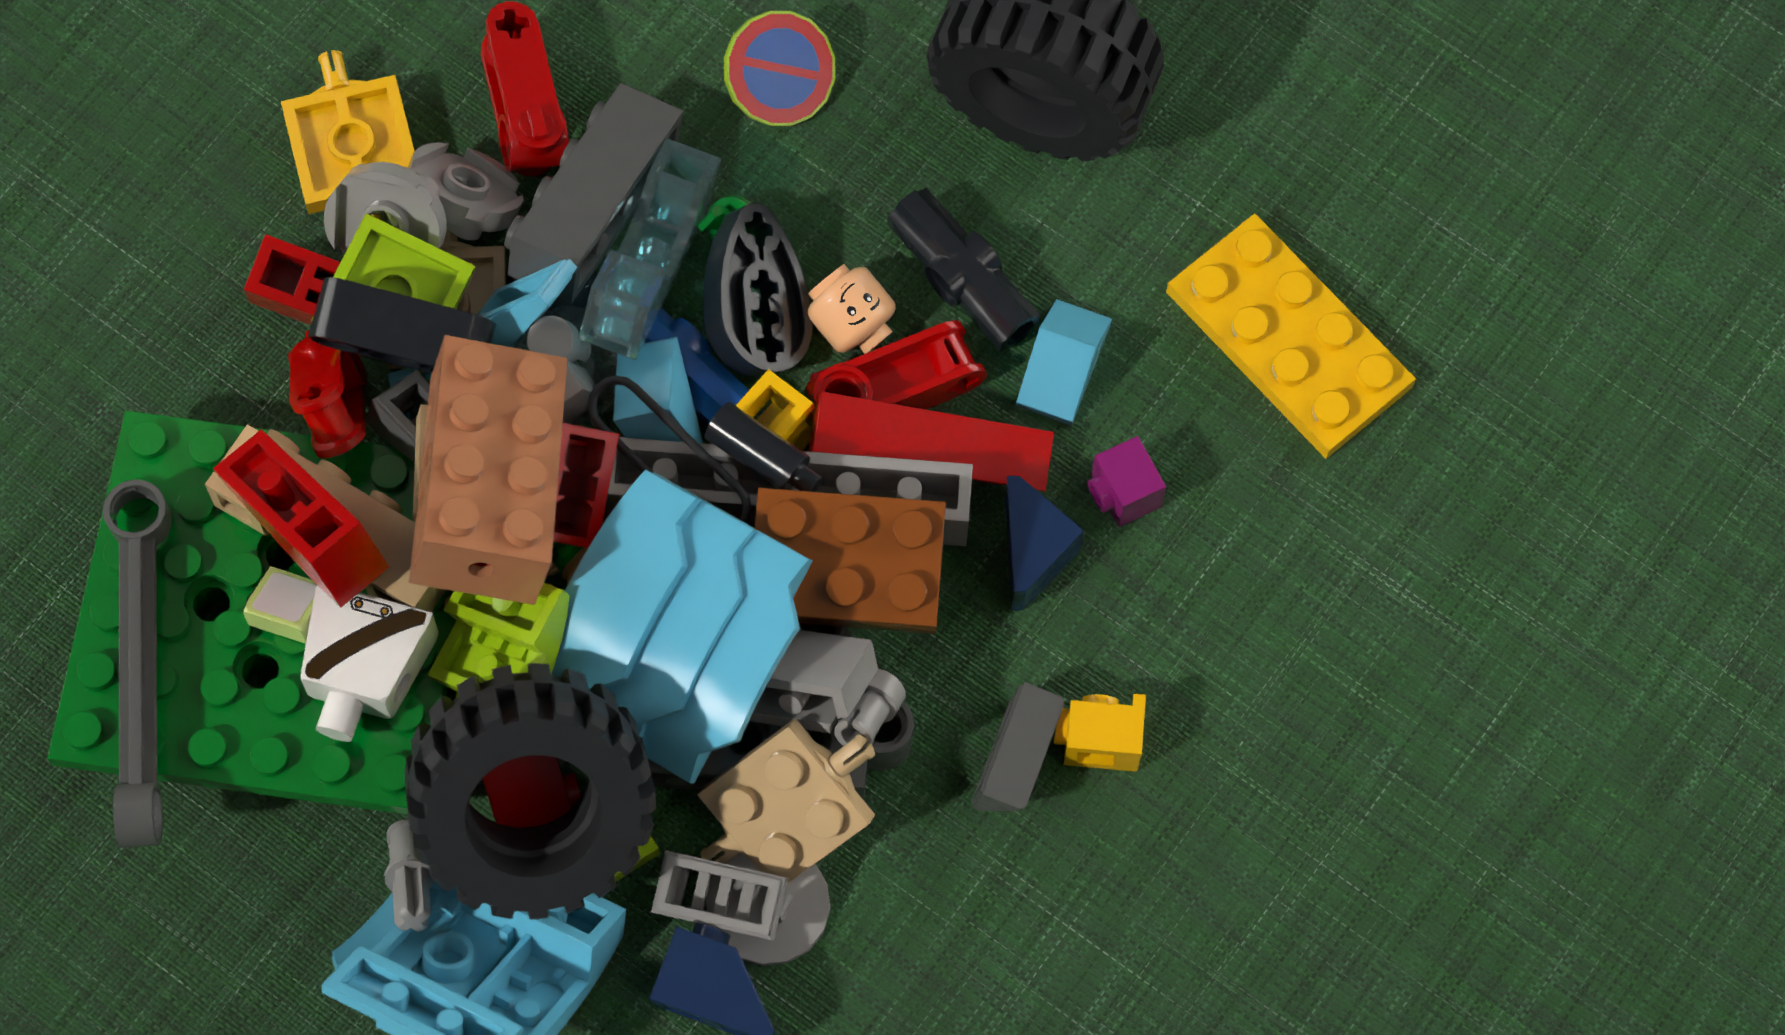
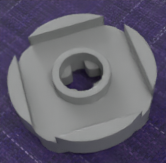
[408,142,523,240]
[324,162,447,254]

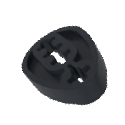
[703,203,813,378]

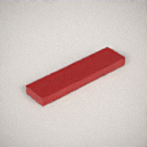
[808,391,1054,492]

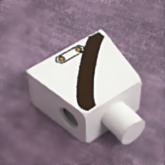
[301,585,439,742]

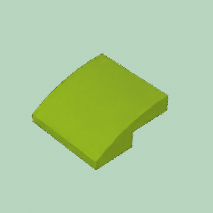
[428,583,570,692]

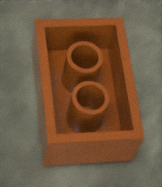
[755,488,946,634]

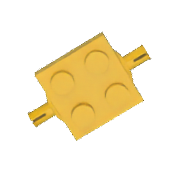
[281,50,415,221]

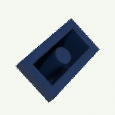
[650,923,776,1035]

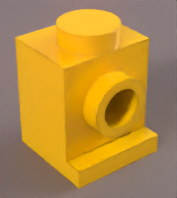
[736,369,815,451]
[1054,694,1146,772]

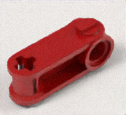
[481,1,569,177]
[805,320,987,416]
[288,330,368,458]

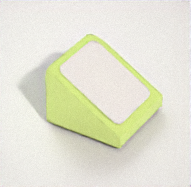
[243,566,317,644]

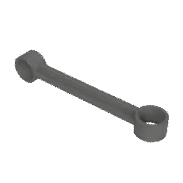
[103,480,172,848]

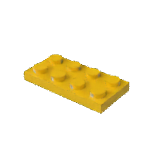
[1166,213,1416,459]

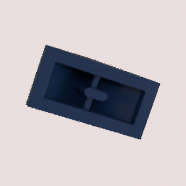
[1004,476,1084,611]

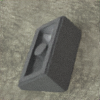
[971,682,1064,811]

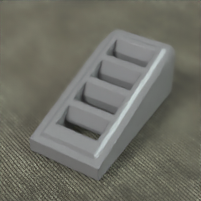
[651,850,788,940]

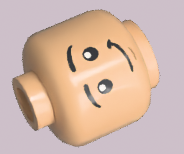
[808,264,896,354]

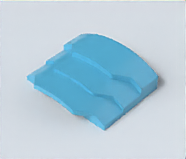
[551,470,813,784]
[322,881,626,1035]

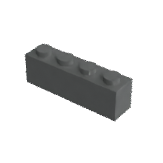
[504,83,683,304]

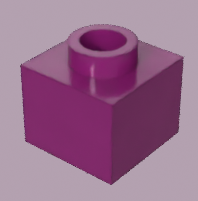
[1088,436,1166,527]

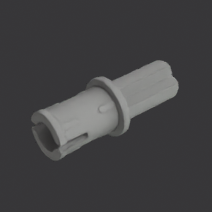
[384,819,434,932]

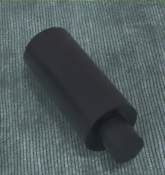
[704,402,823,492]

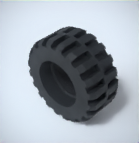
[926,0,1164,161]
[404,663,656,920]

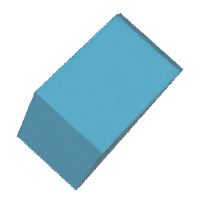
[1016,299,1112,426]
[613,337,703,444]

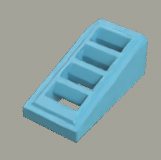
[476,259,578,348]

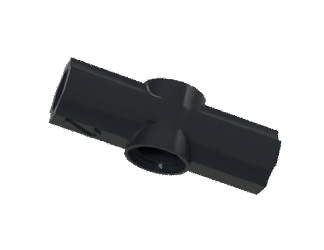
[887,188,1040,352]

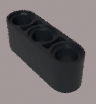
[308,277,496,374]

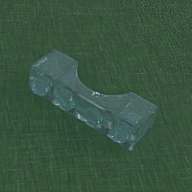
[579,138,722,360]

